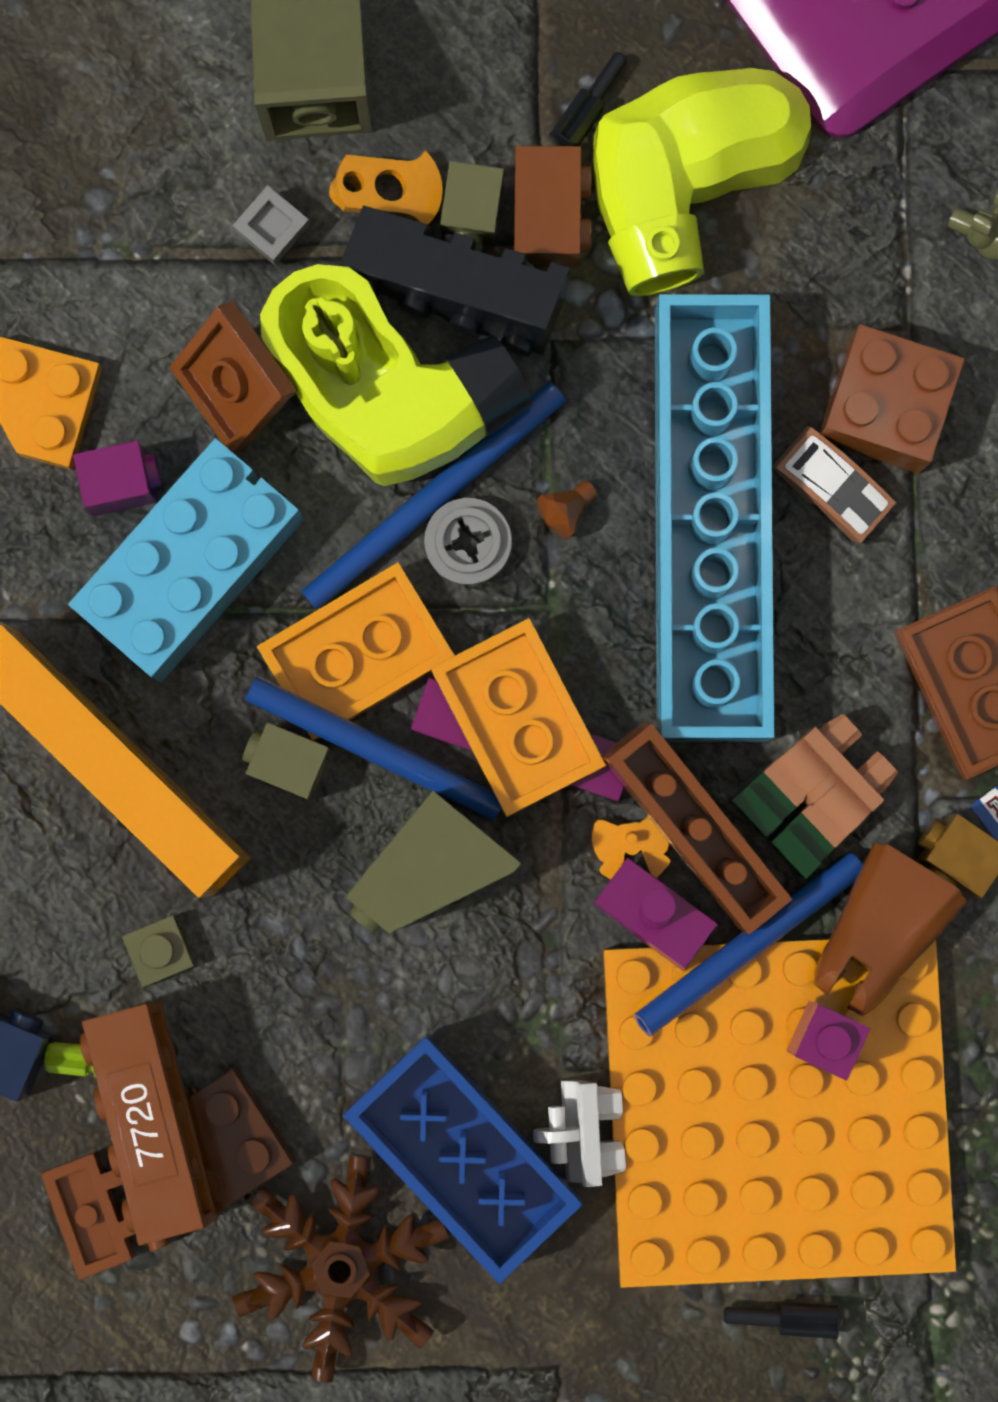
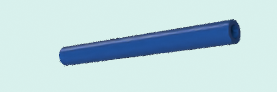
[244,675,501,821]
[633,853,862,1037]

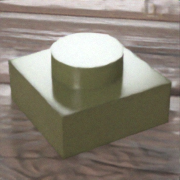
[121,915,196,988]

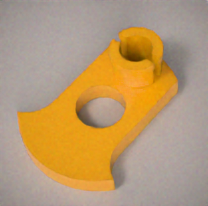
[329,150,443,225]

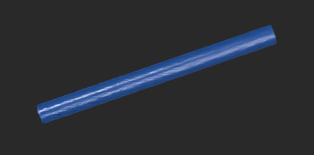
[301,381,566,610]

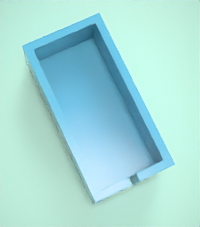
[68,438,304,683]

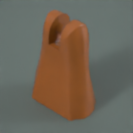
[813,843,966,1017]

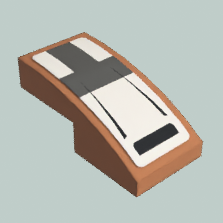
[772,426,896,543]

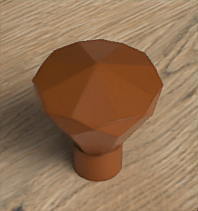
[536,480,598,540]

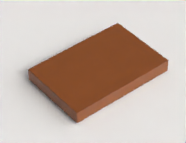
[894,586,998,781]

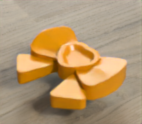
[591,816,670,880]

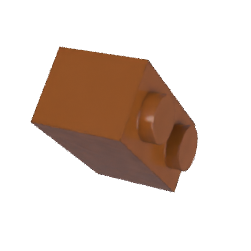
[514,146,591,268]

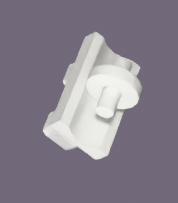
[533,1079,626,1187]

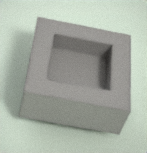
[232,185,310,266]

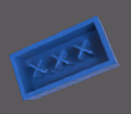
[343,1032,583,1285]

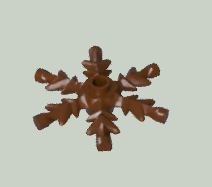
[232,1154,450,1383]

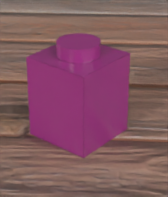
[73,440,162,516]
[786,1000,871,1081]

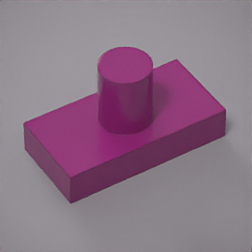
[594,858,718,972]

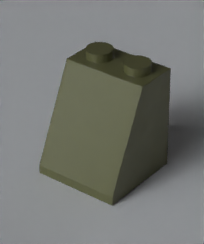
[251,0,372,141]
[345,791,521,935]

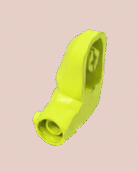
[592,68,811,296]

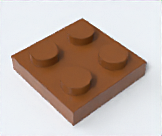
[169,301,297,453]

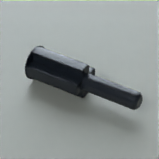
[549,52,627,146]
[723,1302,841,1340]

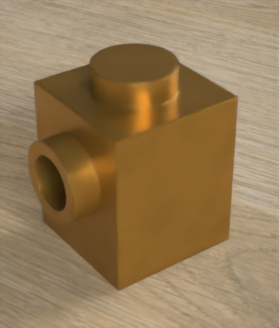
[916,814,998,898]

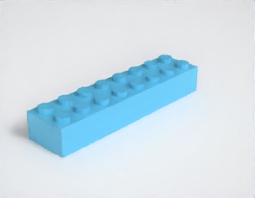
[655,294,774,742]

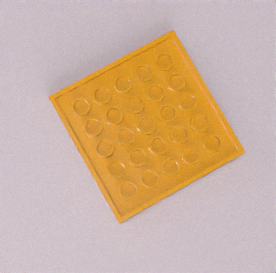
[603,939,956,1288]

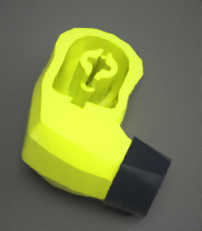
[260,264,533,486]

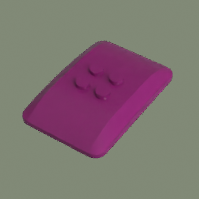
[726,0,998,138]

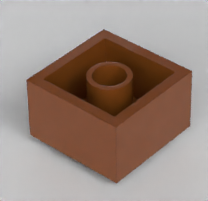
[819,324,965,474]

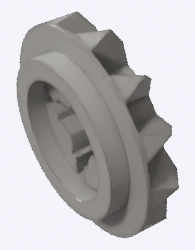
[424,498,512,585]

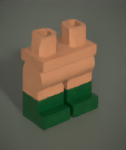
[728,714,898,879]

